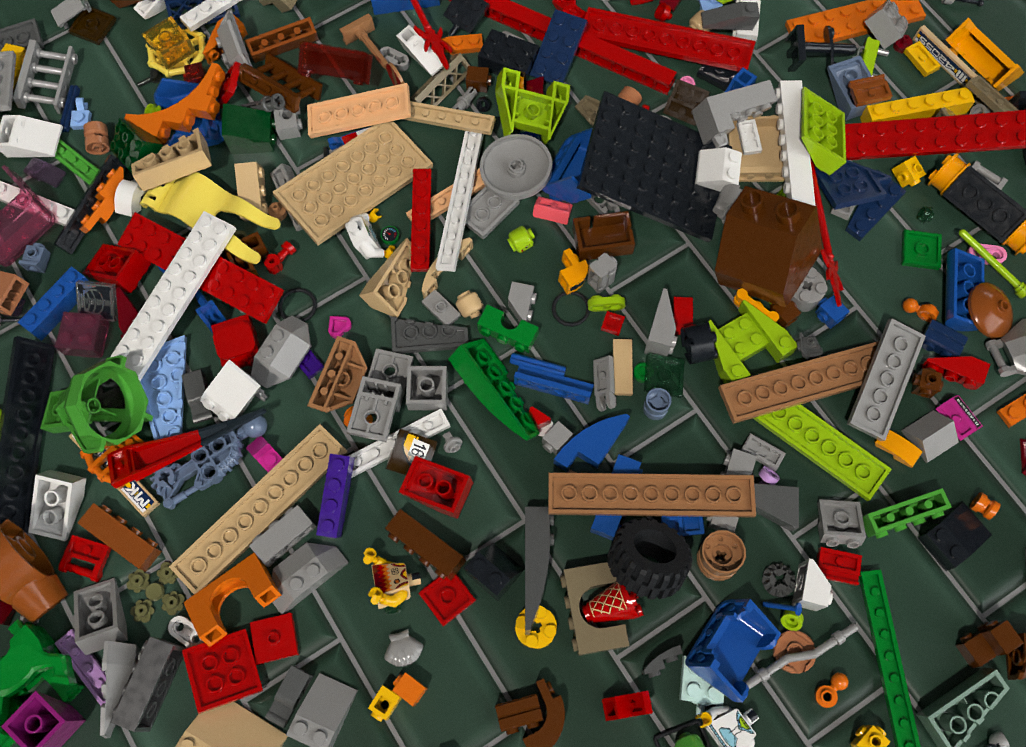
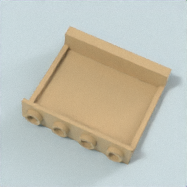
[727,115,785,182]

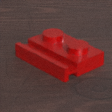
[817,547,862,586]

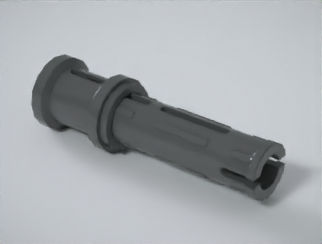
[240,93,285,112]

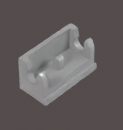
[51,0,92,29]

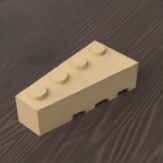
[131,127,212,192]

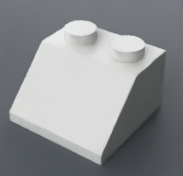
[695,147,742,192]
[791,558,833,611]

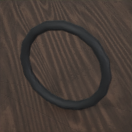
[278,288,317,322]
[551,291,590,327]

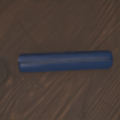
[59,85,80,132]

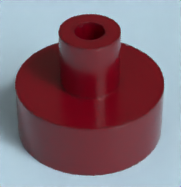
[893,35,913,53]

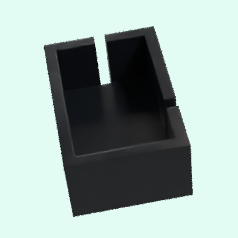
[478,29,539,85]

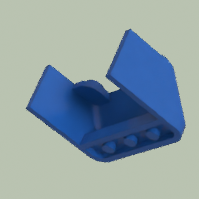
[542,127,593,204]

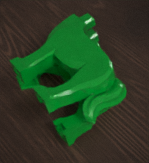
[0,619,86,747]

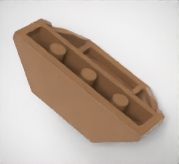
[307,336,368,413]

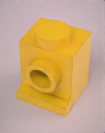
[368,685,402,722]

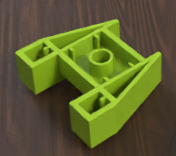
[495,67,570,145]
[708,300,797,384]

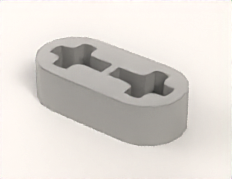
[380,46,410,72]

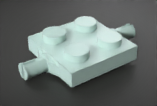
[679,656,724,719]

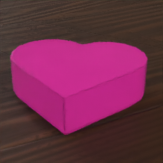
[328,316,352,339]

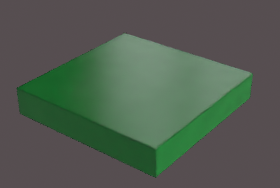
[901,229,942,270]

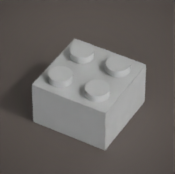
[406,366,448,410]

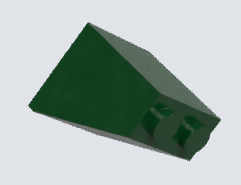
[222,104,277,154]

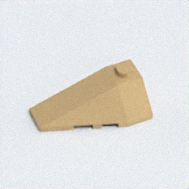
[359,238,412,317]

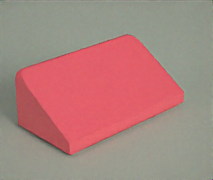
[533,197,573,225]

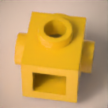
[891,156,926,188]
[850,725,890,747]

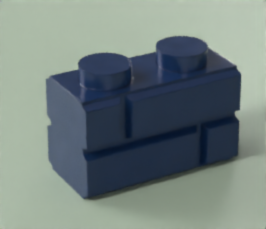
[922,319,968,358]

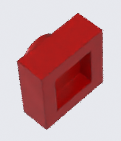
[601,311,625,336]

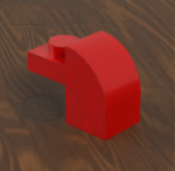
[602,691,653,721]

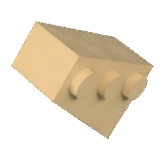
[234,162,268,221]

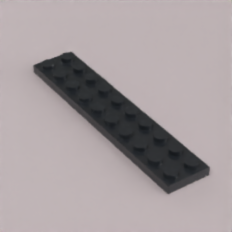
[0,336,55,534]

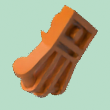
[80,429,144,489]

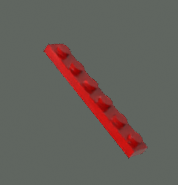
[410,169,432,272]

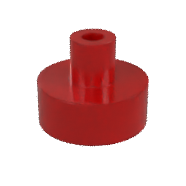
[654,2,672,22]

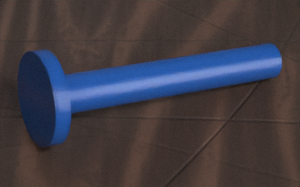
[763,602,802,616]

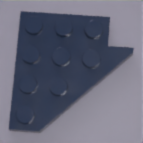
[814,160,892,210]

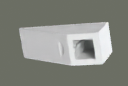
[396,25,444,76]

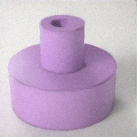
[758,466,780,485]

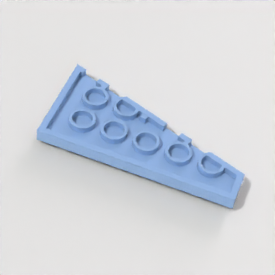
[140,335,187,440]

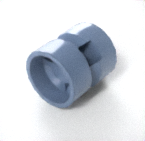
[643,388,671,420]

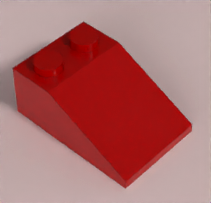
[83,244,151,293]
[399,456,473,519]

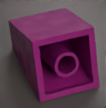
[1,691,86,747]

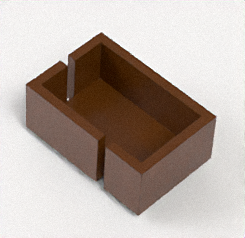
[572,211,635,261]

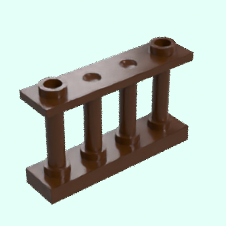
[239,53,323,113]

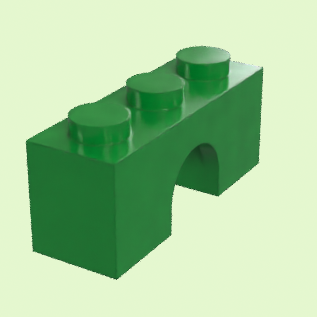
[477,305,539,353]

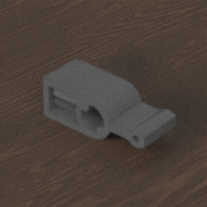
[182,369,214,424]
[265,665,314,728]

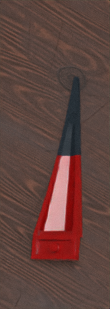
[107,408,267,489]

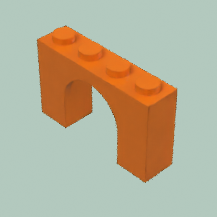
[183,553,282,647]

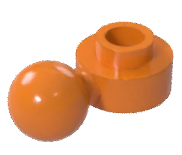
[902,298,939,322]
[814,673,849,708]

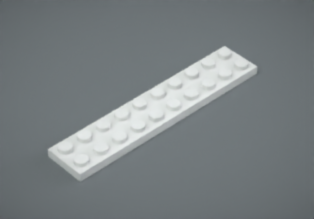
[110,211,236,381]

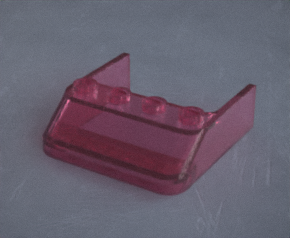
[0,165,56,267]

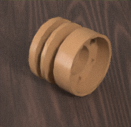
[696,530,746,581]

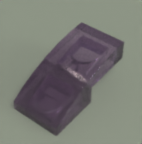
[23,157,66,188]

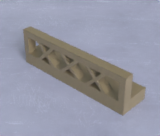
[410,53,470,106]
[965,75,1018,113]

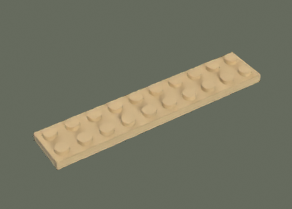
[169,424,348,594]

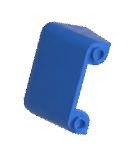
[685,599,781,703]

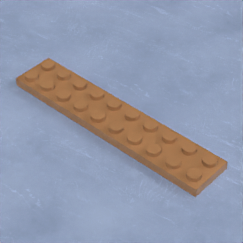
[718,341,879,424]
[548,473,756,517]

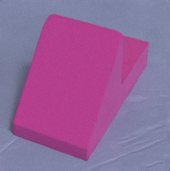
[246,436,283,472]

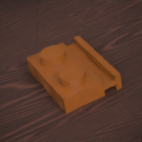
[847,74,893,107]

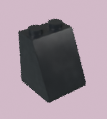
[464,543,524,601]

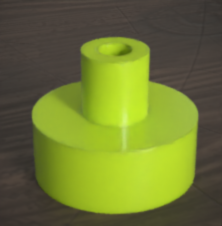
[781,610,804,631]

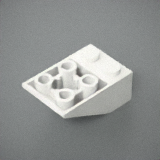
[0,115,63,158]

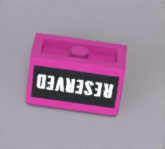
[936,395,983,441]

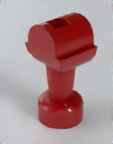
[264,241,297,274]

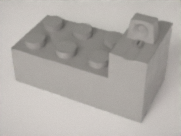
[692,80,777,148]

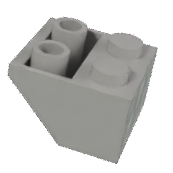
[864,0,909,49]

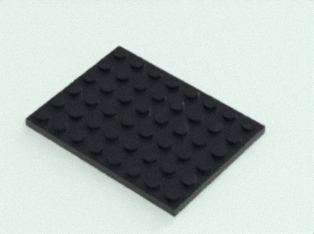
[577,91,732,242]

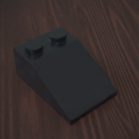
[918,502,992,571]

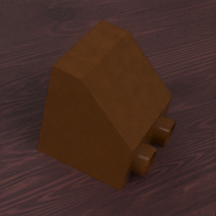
[715,186,823,308]

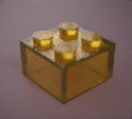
[141,16,196,70]

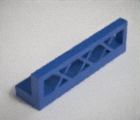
[514,364,594,404]

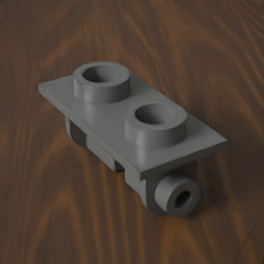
[797,332,823,361]

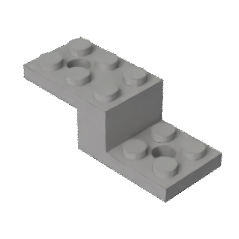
[346,349,414,442]

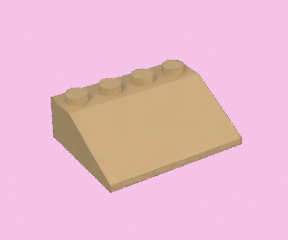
[175,701,288,747]

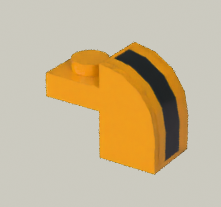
[558,248,588,295]

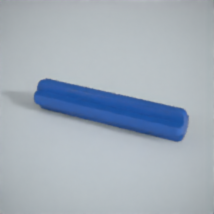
[510,353,566,376]

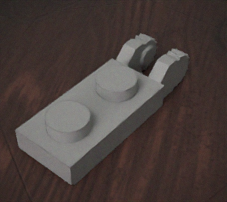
[593,355,616,412]

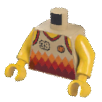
[363,547,421,609]

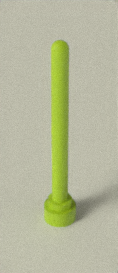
[959,229,1026,299]

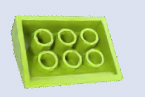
[801,87,846,175]

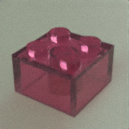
[55,312,110,358]

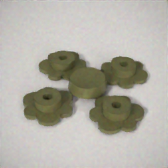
[127,562,185,623]

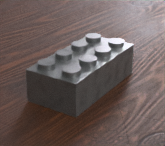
[110,636,186,732]

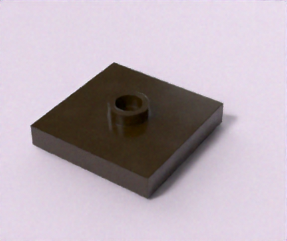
[68,7,117,45]

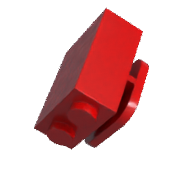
[211,314,260,369]

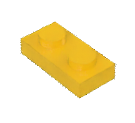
[903,41,941,77]

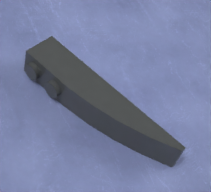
[525,507,554,635]

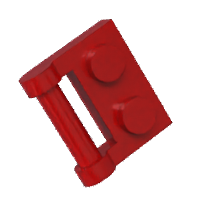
[58,535,112,582]

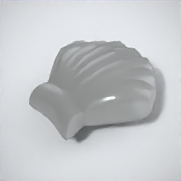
[384,629,424,667]

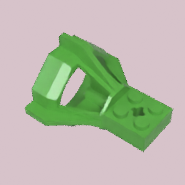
[40,355,154,454]

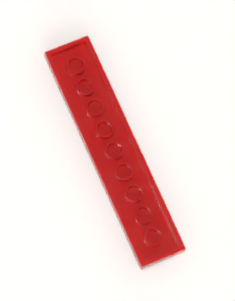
[584,7,756,72]
[845,110,1026,160]
[118,212,285,324]

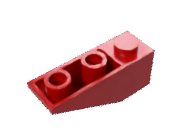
[920,356,990,390]

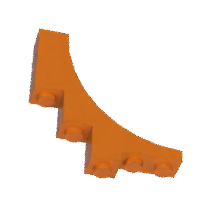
[124,63,226,145]

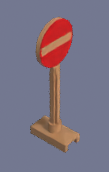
[339,13,404,86]

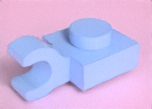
[70,97,92,130]

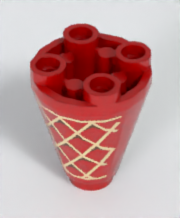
[582,582,644,623]

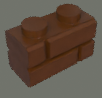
[495,694,543,735]

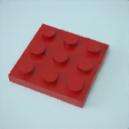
[182,629,263,714]

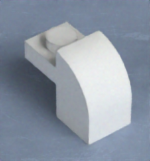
[114,179,148,217]

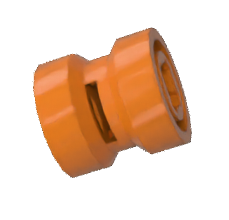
[970,492,1001,520]

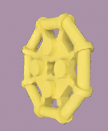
[145,26,206,78]

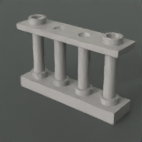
[13,39,78,114]

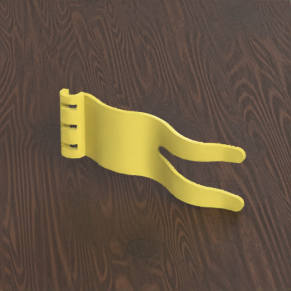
[140,172,281,264]

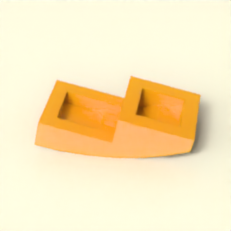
[875,430,922,468]

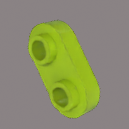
[587,294,626,312]

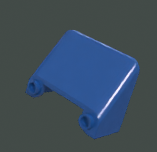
[153,78,224,147]

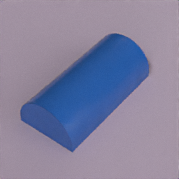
[945,248,985,331]

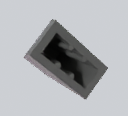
[754,483,799,531]

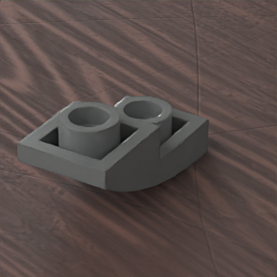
[641,645,683,678]

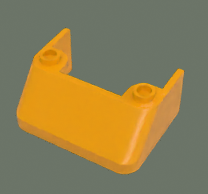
[946,18,1024,92]

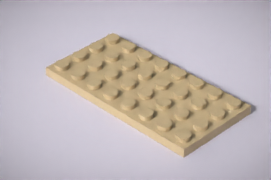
[273,121,433,246]

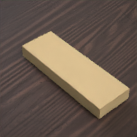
[613,339,633,396]

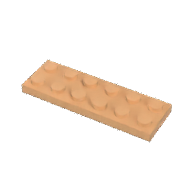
[307,83,411,138]

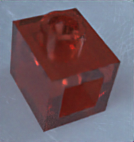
[183,62,206,83]

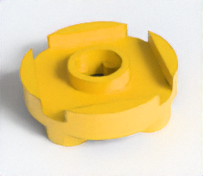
[515,606,557,649]

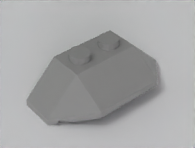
[215,9,252,69]
[251,315,311,388]
[272,542,349,615]

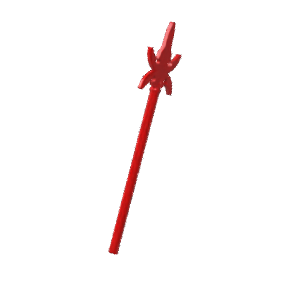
[410,0,453,70]
[810,156,844,307]

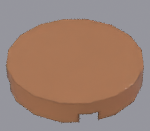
[773,630,816,674]

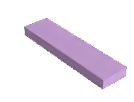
[54,629,106,706]

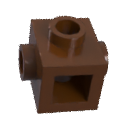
[911,368,943,398]

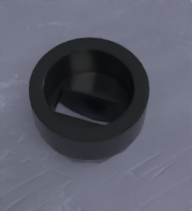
[476,96,490,112]

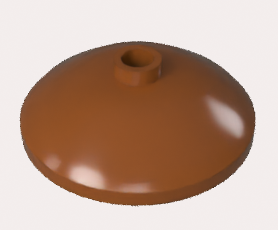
[968,282,1013,338]

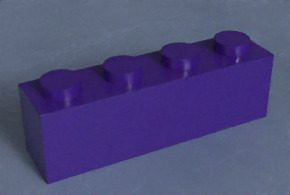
[316,454,355,538]

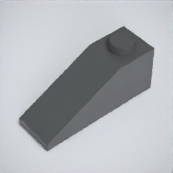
[701,2,760,31]

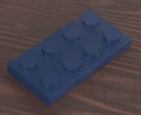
[530,9,588,84]

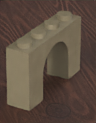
[560,562,629,656]

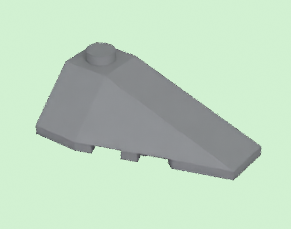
[100,641,142,738]

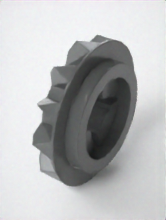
[762,564,796,597]

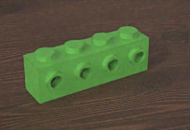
[863,488,952,539]

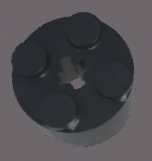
[680,322,718,365]

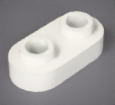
[168,616,204,648]

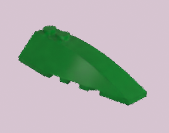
[448,339,540,441]

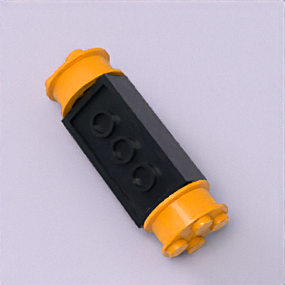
[927,153,1026,256]

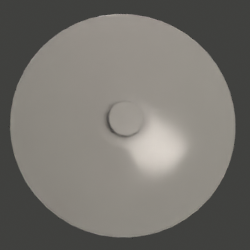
[480,134,553,200]

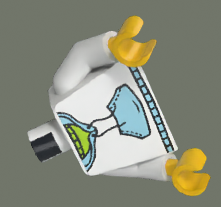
[345,208,395,259]
[695,706,759,747]

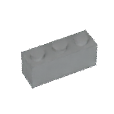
[249,505,317,567]

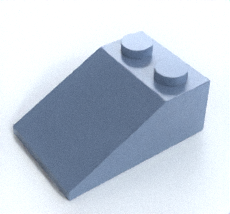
[827,56,882,121]

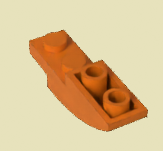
[79,166,124,234]

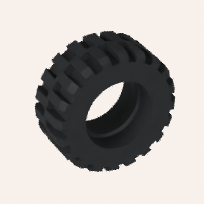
[607,518,693,599]

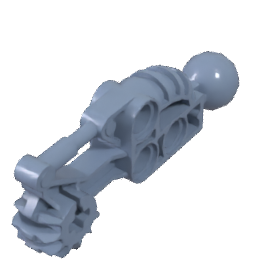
[149,415,268,510]

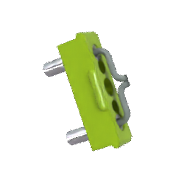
[852,37,889,76]

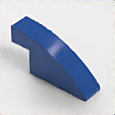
[553,414,630,472]

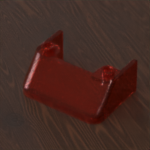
[297,41,373,85]

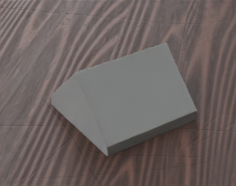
[902,410,959,463]

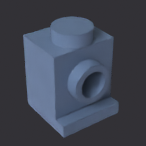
[19,243,51,273]

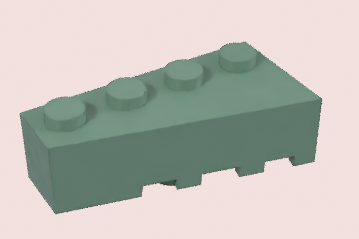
[916,667,1010,747]

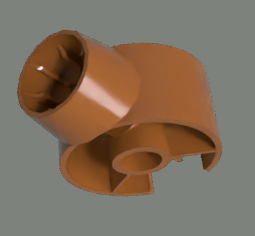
[0,519,68,623]

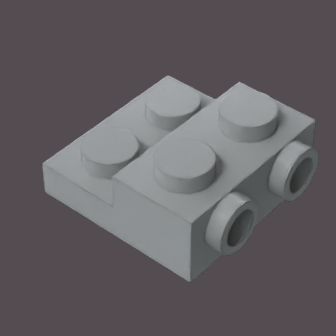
[817,499,866,548]

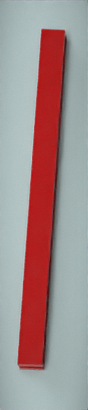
[448,0,677,95]

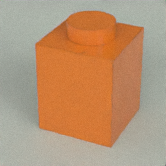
[392,672,428,707]

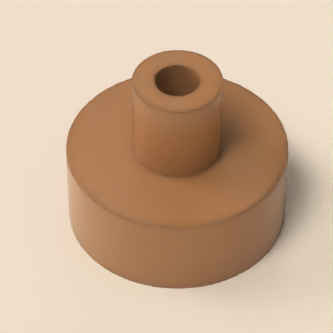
[268,202,287,221]

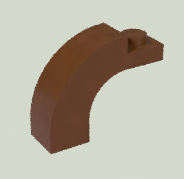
[523,678,565,747]

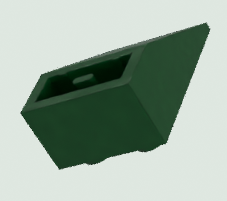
[110,118,163,173]

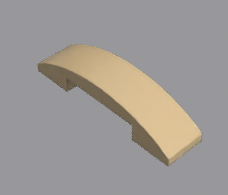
[422,237,473,299]

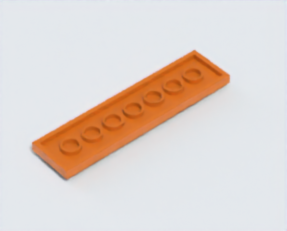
[785,0,926,43]

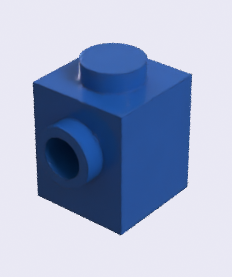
[815,295,850,329]

